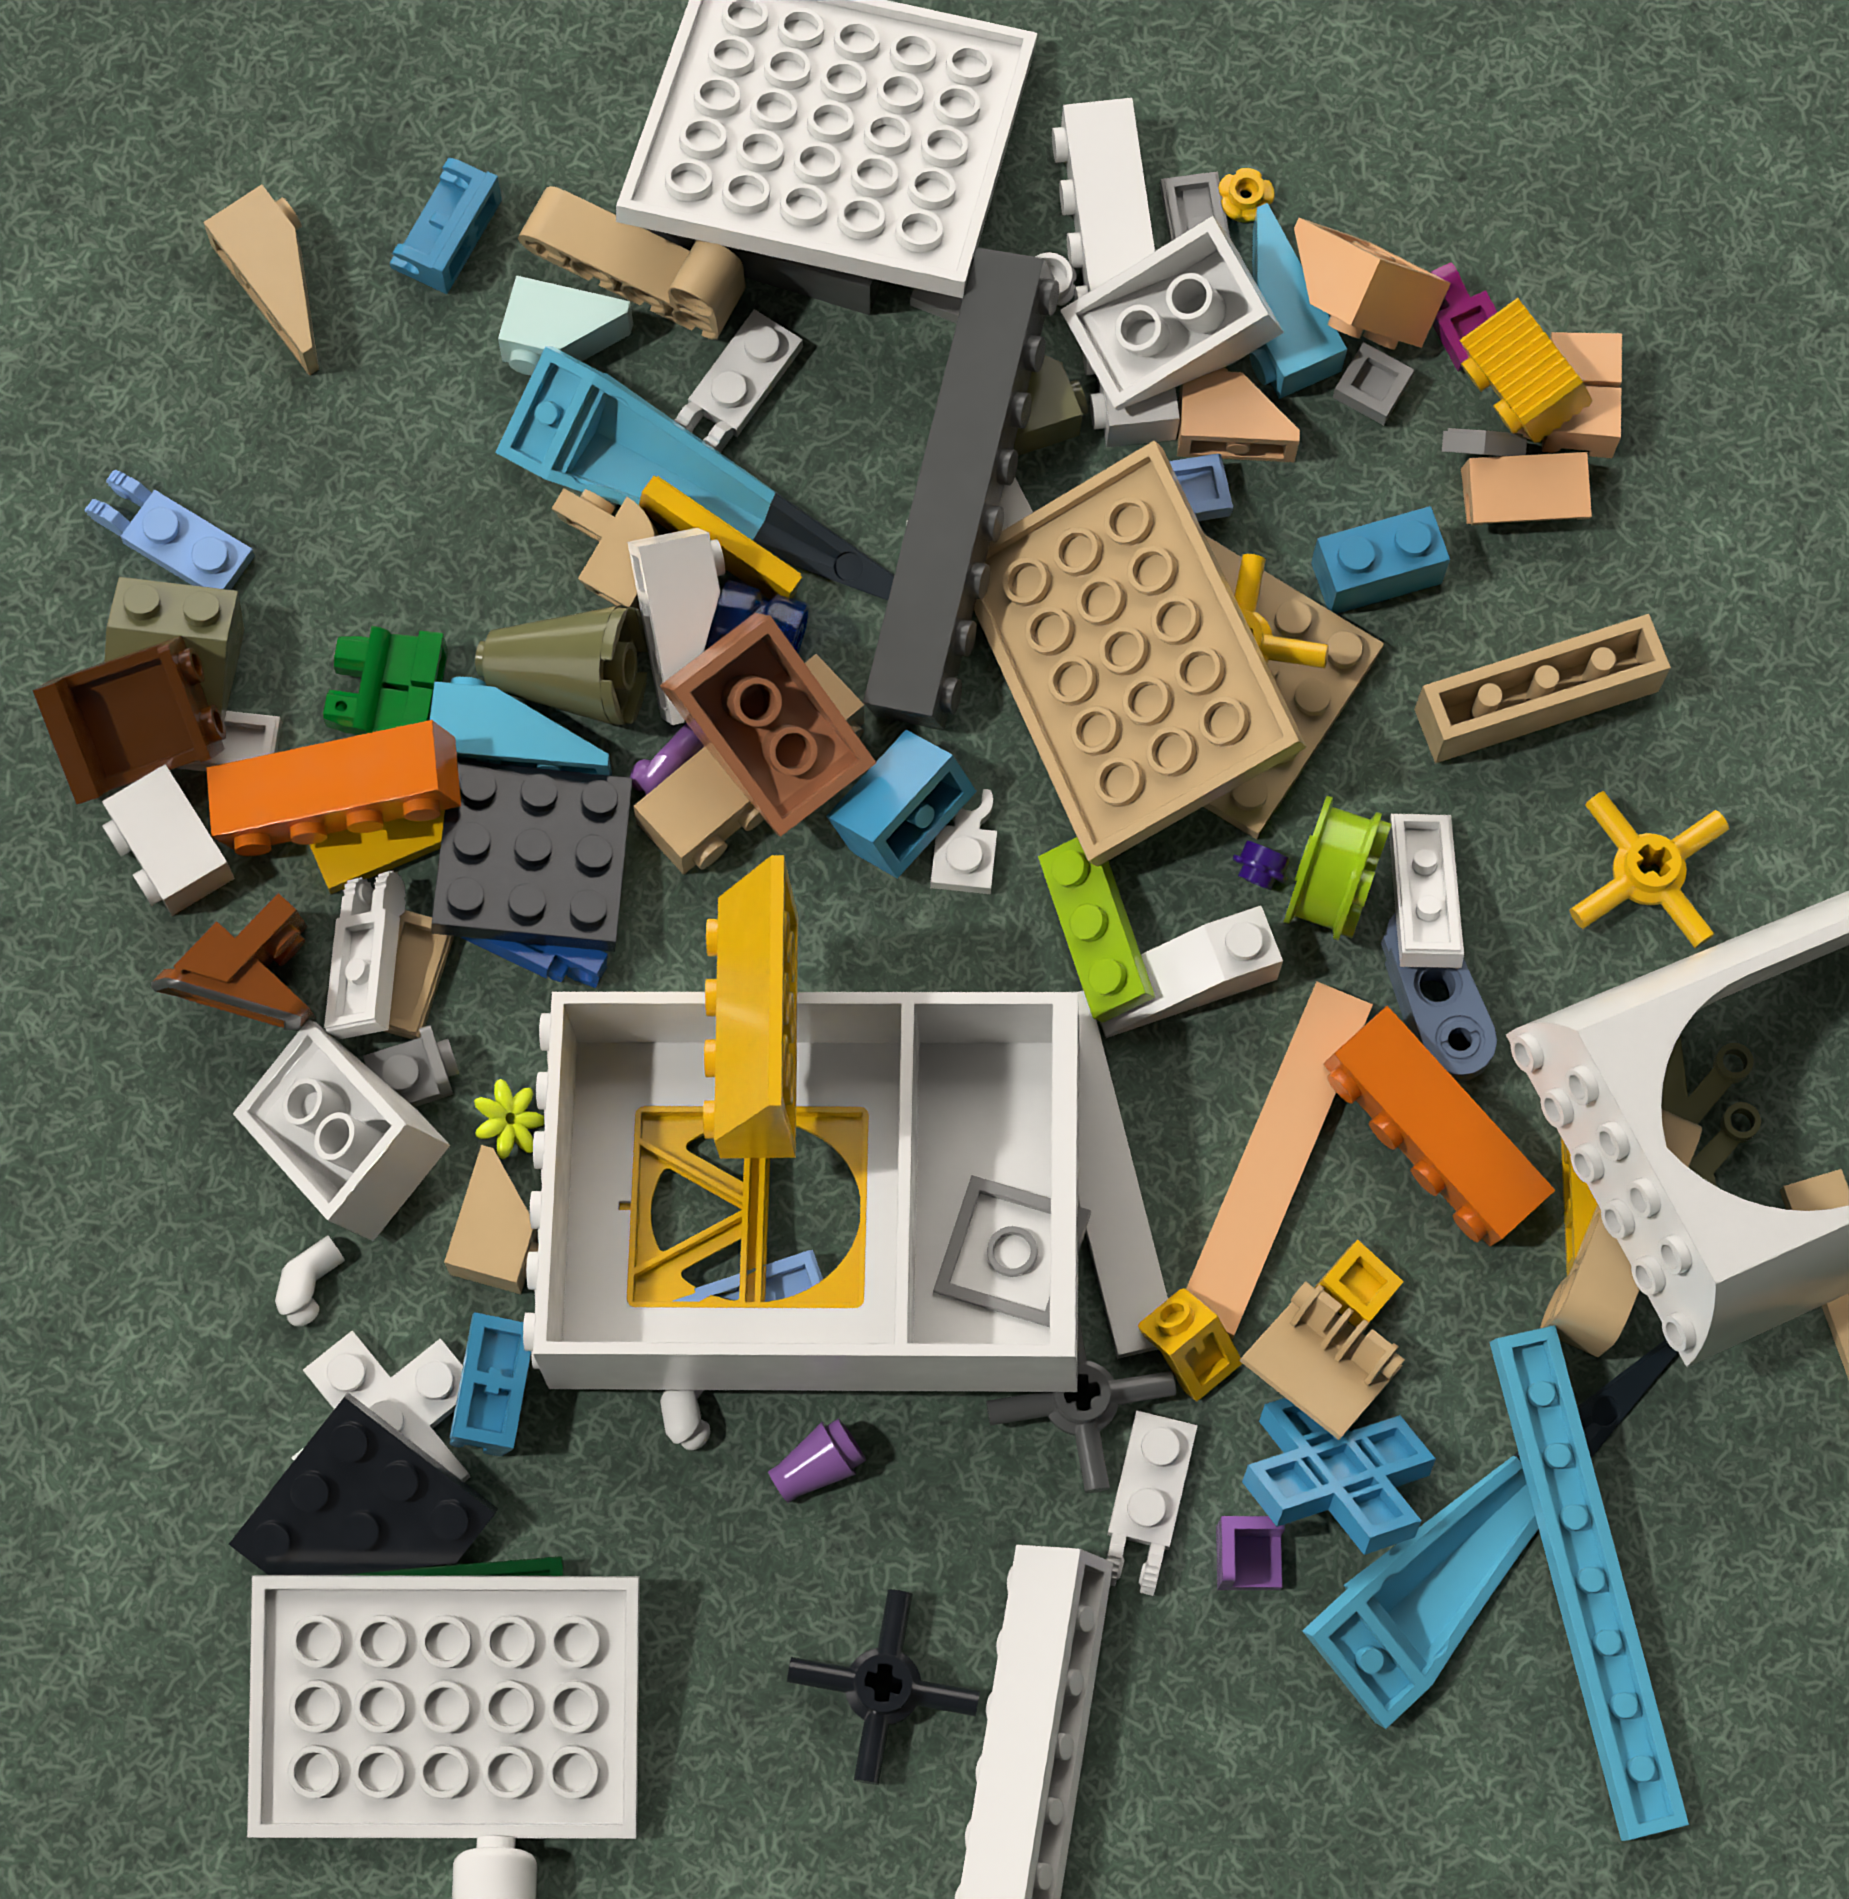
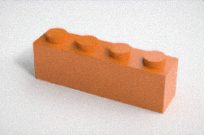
[206,720,461,856]
[1323,1005,1555,1246]

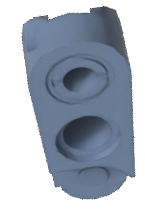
[1381,912,1497,1082]

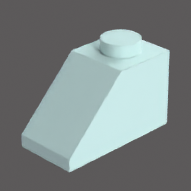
[498,276,633,376]

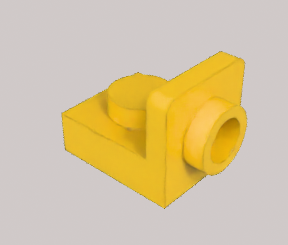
[1138,1288,1243,1402]

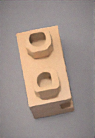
[1511,332,1622,458]

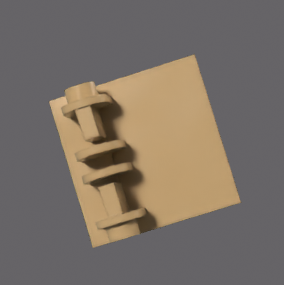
[1240,1282,1405,1440]

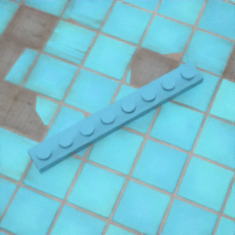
[1489,1325,1689,1841]

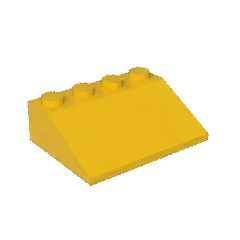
[703,855,798,1159]

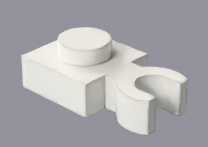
[930,789,997,894]

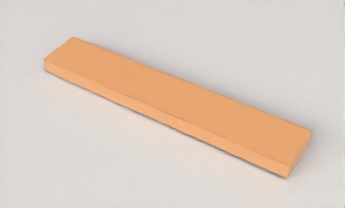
[1186,981,1373,1339]

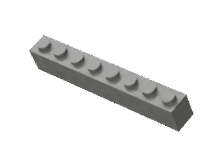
[863,247,1059,730]

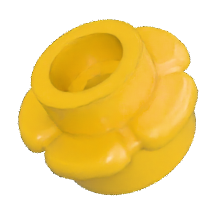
[1218,168,1275,223]

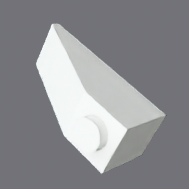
[627,528,725,725]
[1100,905,1283,1038]

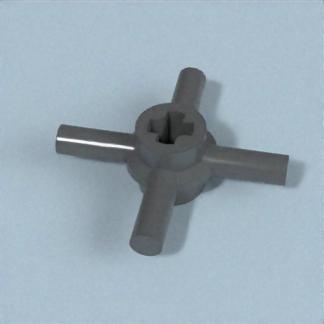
[986,1312,1176,1493]

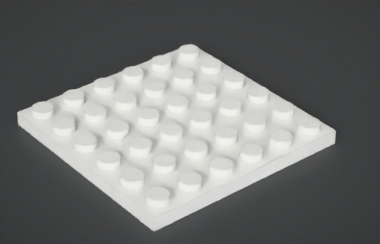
[616,0,1037,298]

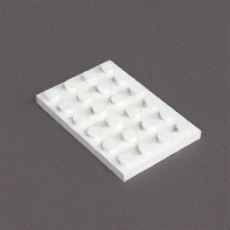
[247,1575,640,1839]

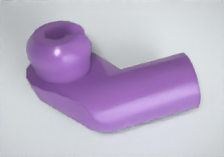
[630,723,705,795]

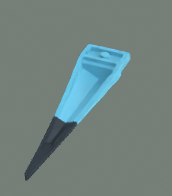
[495,346,894,601]
[1302,1339,1678,1729]

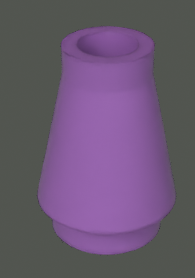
[768,1418,866,1503]

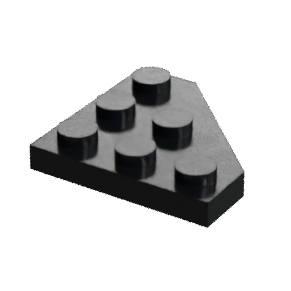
[228,1393,498,1575]

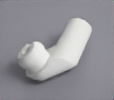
[275,1235,345,1327]
[660,1390,710,1451]

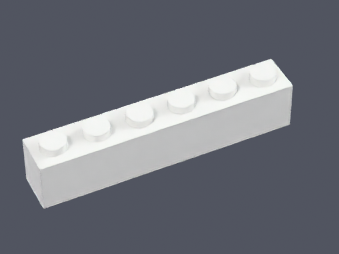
[1052,98,1180,447]
[955,1545,1113,1899]

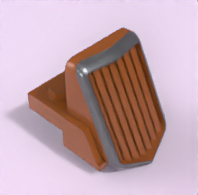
[151,893,317,1030]

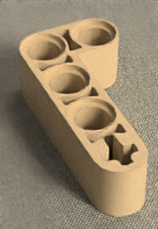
[518,186,746,340]
[1540,1109,1702,1357]

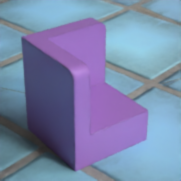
[1216,1516,1285,1590]

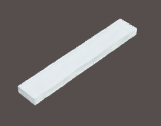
[1078,991,1168,1359]

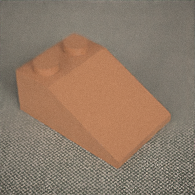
[660,613,877,837]

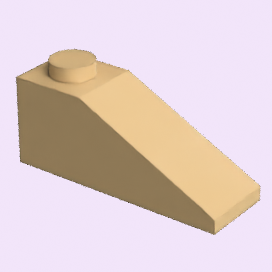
[204,184,319,376]

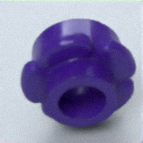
[1233,840,1291,891]

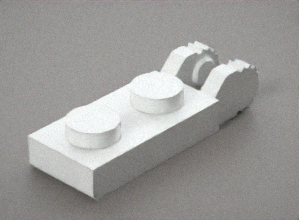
[674,309,803,453]
[324,871,406,1040]
[1106,1411,1198,1596]

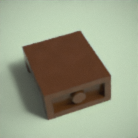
[33,636,226,805]

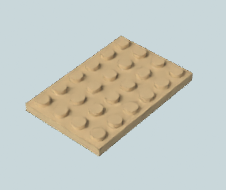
[974,440,1307,867]

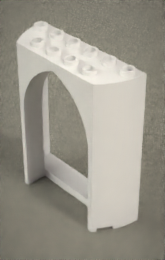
[1506,890,1849,1367]

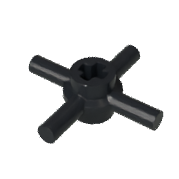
[787,1589,980,1785]

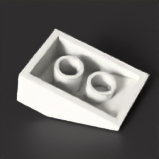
[1060,216,1284,411]
[233,1019,450,1241]

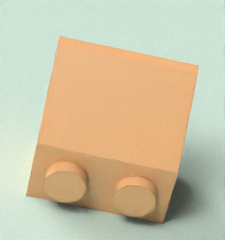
[1294,218,1451,350]

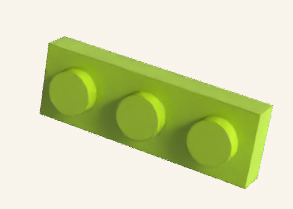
[1038,837,1156,1023]

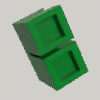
[323,626,449,736]

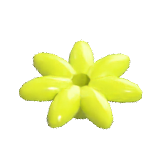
[474,1079,545,1159]

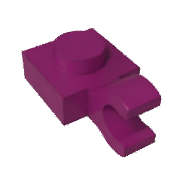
[1430,262,1497,372]

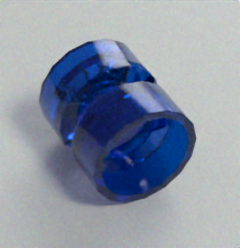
[706,580,810,653]

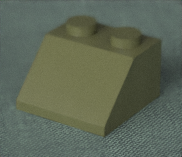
[104,577,244,721]

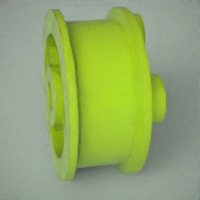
[1283,795,1392,941]

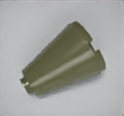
[475,605,648,726]

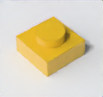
[1314,1240,1404,1328]

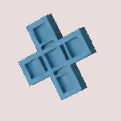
[1242,1398,1436,1555]

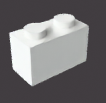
[102,764,235,916]

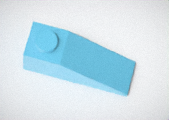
[1250,203,1347,399]
[430,677,612,776]

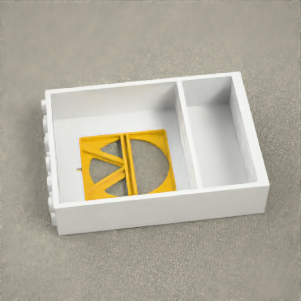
[523,992,1080,1392]

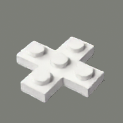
[291,1331,470,1482]

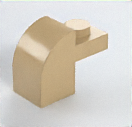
[552,488,659,613]

